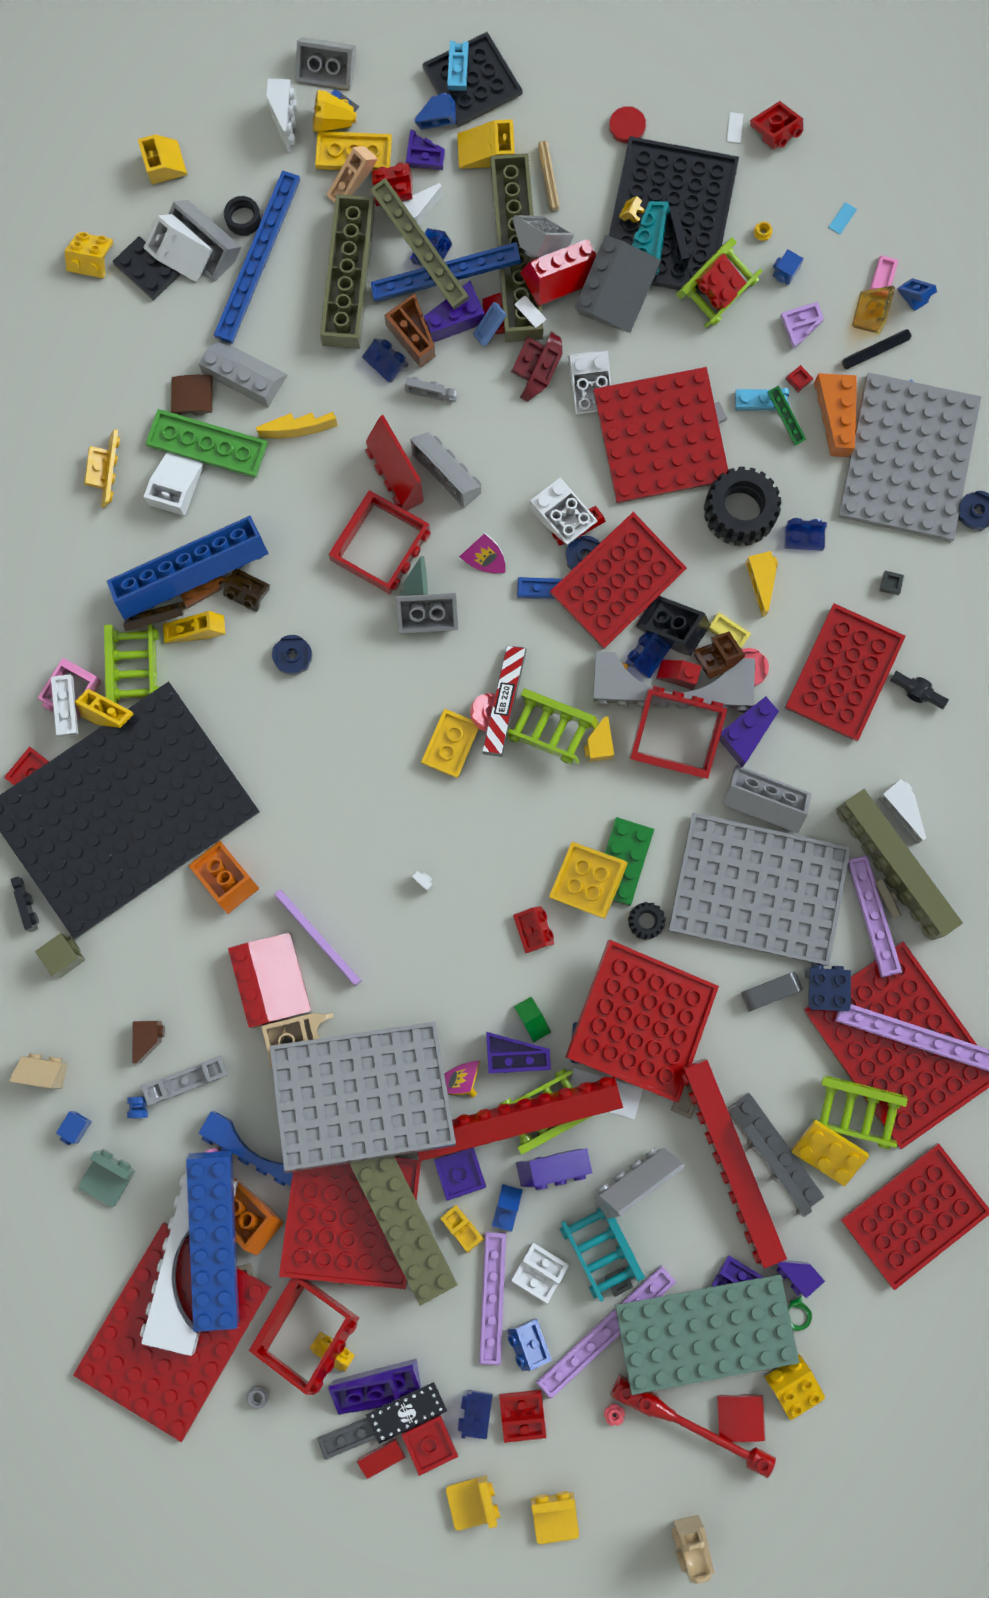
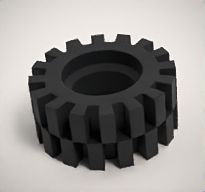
[628,902,666,940]

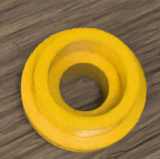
[753,221,773,241]

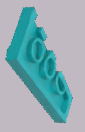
[632,201,669,275]

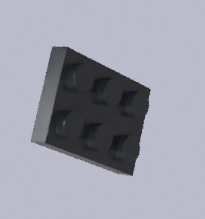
[112,236,180,301]

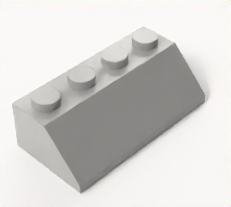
[169,200,241,281]
[513,215,574,258]
[198,341,287,407]
[410,432,481,508]
[723,765,811,833]
[593,1148,685,1219]

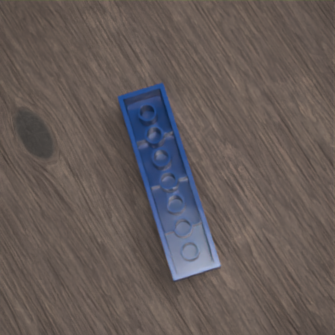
[106,515,269,620]
[186,1151,239,1332]

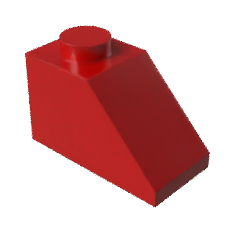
[656,660,702,690]

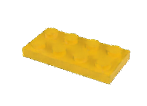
[315,131,392,172]

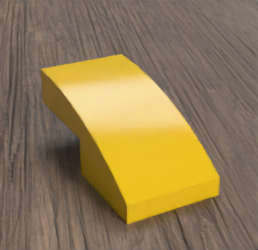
[440,1205,484,1253]

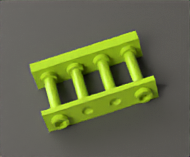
[675,237,763,328]
[104,624,160,704]
[507,688,598,765]
[500,1068,592,1155]
[812,1075,908,1150]

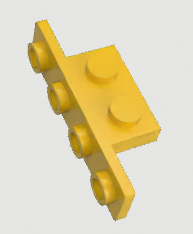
[84,429,120,508]

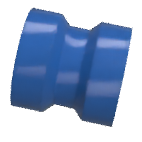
[127,1096,148,1118]

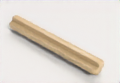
[538,141,560,212]

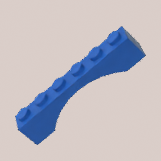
[198,1111,293,1186]

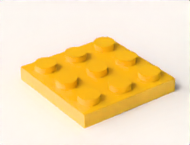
[549,842,628,919]

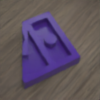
[406,129,445,170]

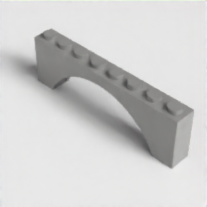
[593,651,755,712]

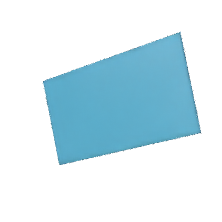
[829,202,857,234]

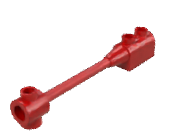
[610,1374,776,1478]

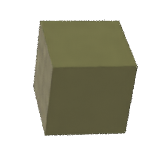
[35,933,85,978]

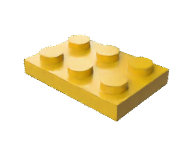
[421,708,479,779]
[791,1119,869,1187]

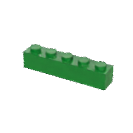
[767,385,806,446]

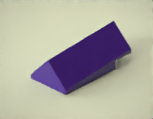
[328,1358,421,1415]

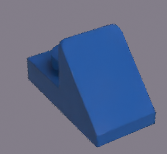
[897,278,937,311]
[492,1184,523,1232]

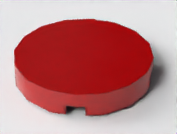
[609,106,646,143]

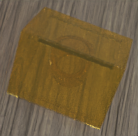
[852,285,895,334]

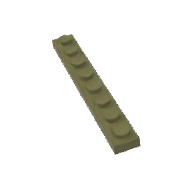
[370,178,470,310]

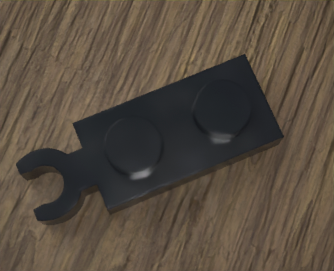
[11,876,39,932]

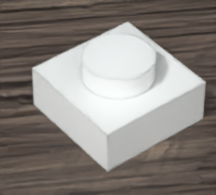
[412,871,433,892]

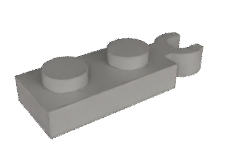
[405,377,457,402]

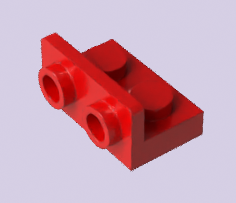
[513,906,554,954]

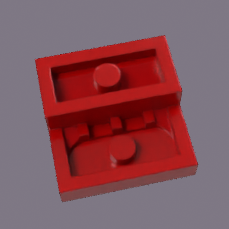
[499,1389,547,1443]
[717,1394,765,1442]

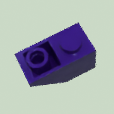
[776,1260,825,1298]

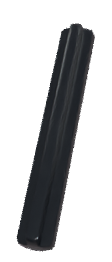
[842,329,912,369]

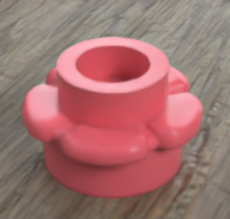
[604,1404,625,1426]

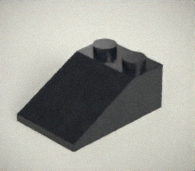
[636,596,711,657]

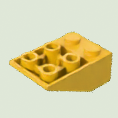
[457,119,515,169]

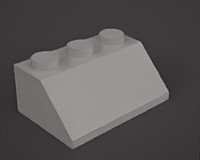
[295,37,356,89]
[396,593,458,633]

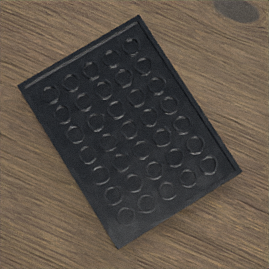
[609,136,739,295]

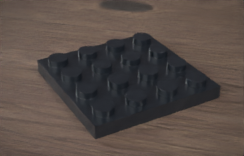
[422,32,523,127]

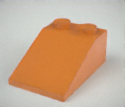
[188,841,259,914]
[233,1178,284,1256]

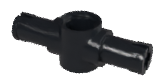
[890,671,949,710]

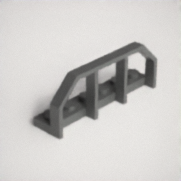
[727,1093,825,1217]

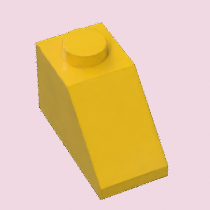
[583,716,614,762]

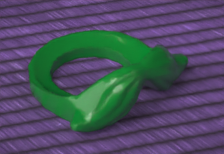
[788,1296,812,1331]

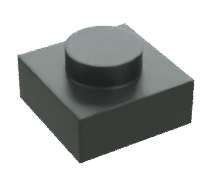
[879,571,904,595]
[604,1267,633,1297]

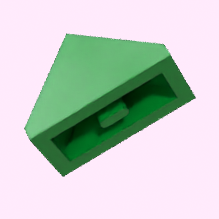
[514,997,551,1042]

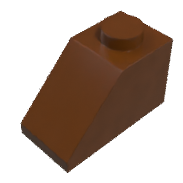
[132,1021,165,1063]

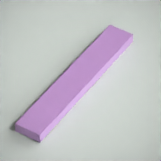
[848,855,902,978]
[275,889,362,986]
[479,1232,506,1365]

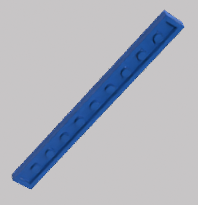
[214,170,300,344]

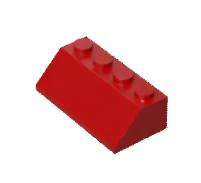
[520,239,597,306]

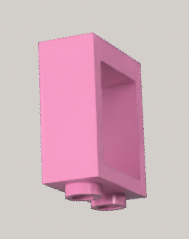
[38,658,102,720]

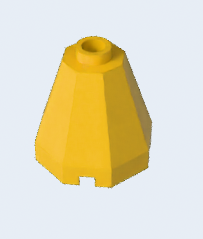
[312,90,357,132]

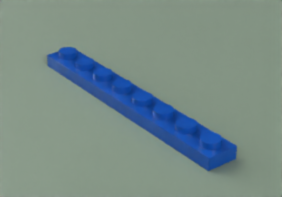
[371,242,521,302]

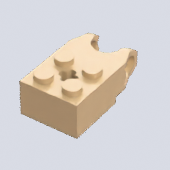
[261,1012,334,1067]
[671,1515,714,1584]

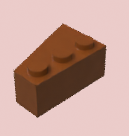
[384,293,436,368]

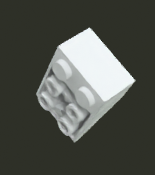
[266,78,298,153]
[144,214,213,282]
[567,350,611,414]
[144,452,204,516]
[530,477,598,545]

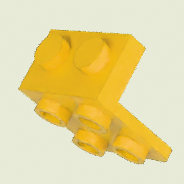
[64,232,113,278]
[764,1354,825,1420]
[446,1475,501,1531]
[531,1491,579,1544]

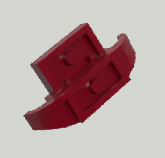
[511,331,563,402]

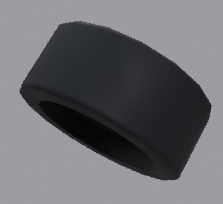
[224,196,261,236]

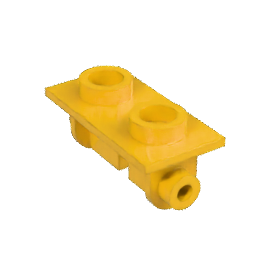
[309,1332,355,1372]

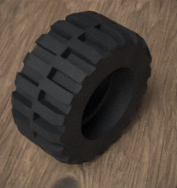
[704,467,782,546]

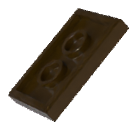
[123,601,185,631]

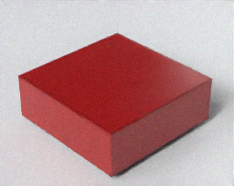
[786,365,814,393]

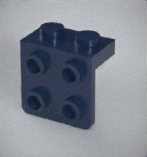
[805,965,851,1012]

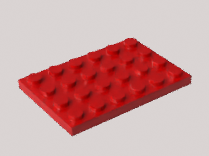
[549,511,687,649]
[785,603,906,742]
[840,1143,989,1290]

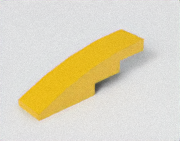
[256,412,338,439]

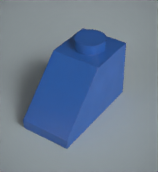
[415,93,456,130]

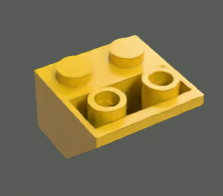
[137,134,188,185]

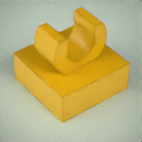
[619,196,645,223]

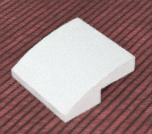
[510,1243,569,1304]

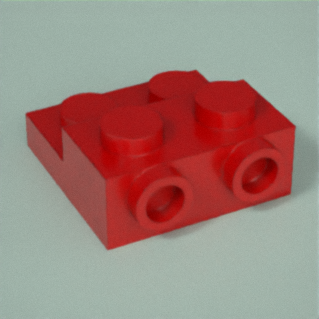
[750,101,804,150]
[372,163,413,207]
[695,253,746,310]

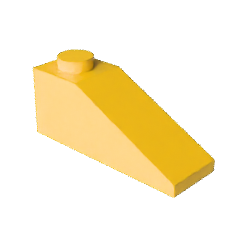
[745,551,778,617]
[163,611,226,644]
[75,689,134,728]

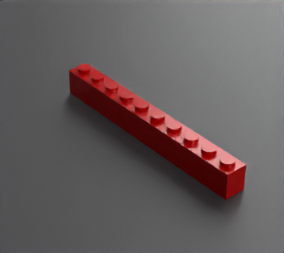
[680,1058,787,1269]
[417,1077,623,1161]

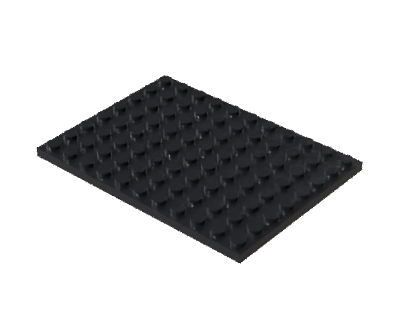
[0,681,260,939]

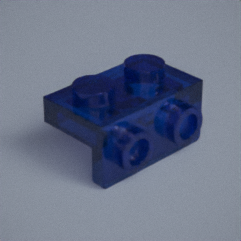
[362,339,409,382]

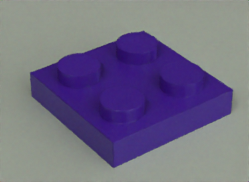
[434,1147,486,1201]

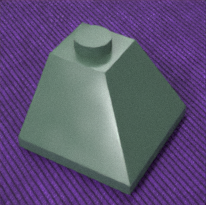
[400,556,428,596]

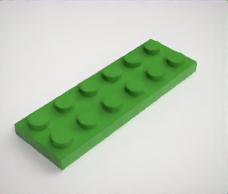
[145,409,268,478]

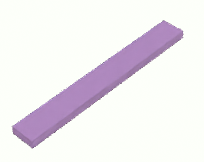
[835,1004,989,1072]
[536,1265,676,1399]

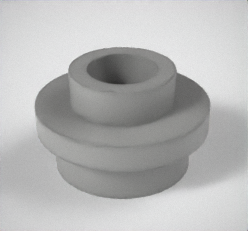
[247,1386,268,1409]

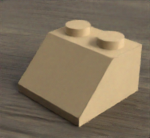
[10,1053,68,1088]

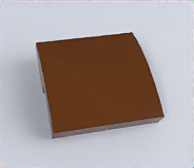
[171,374,213,416]
[694,631,745,679]

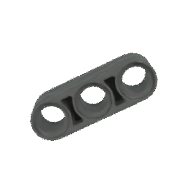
[741,971,803,1012]

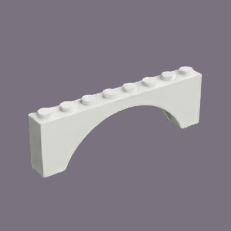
[140,1171,238,1356]

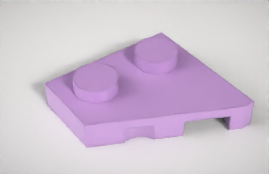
[780,302,824,349]

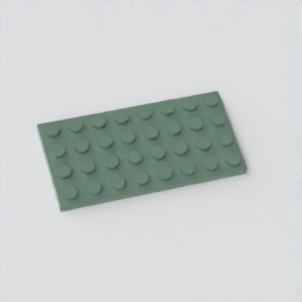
[615,1274,799,1395]

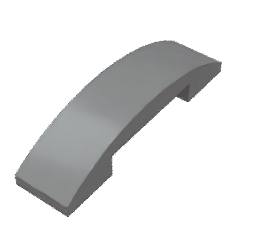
[141,1056,227,1106]

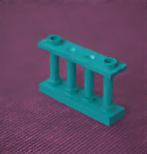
[559,1207,645,1302]

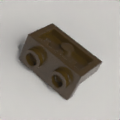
[223,569,270,612]

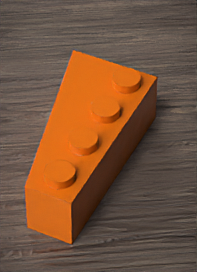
[814,373,857,457]

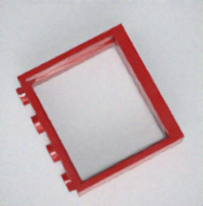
[328,490,431,594]
[629,685,727,779]
[248,1278,360,1395]

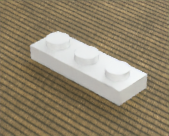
[51,674,78,737]

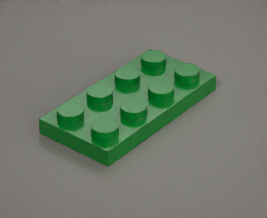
[605,817,654,906]

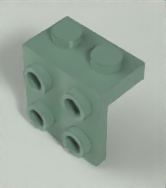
[79,1149,135,1207]

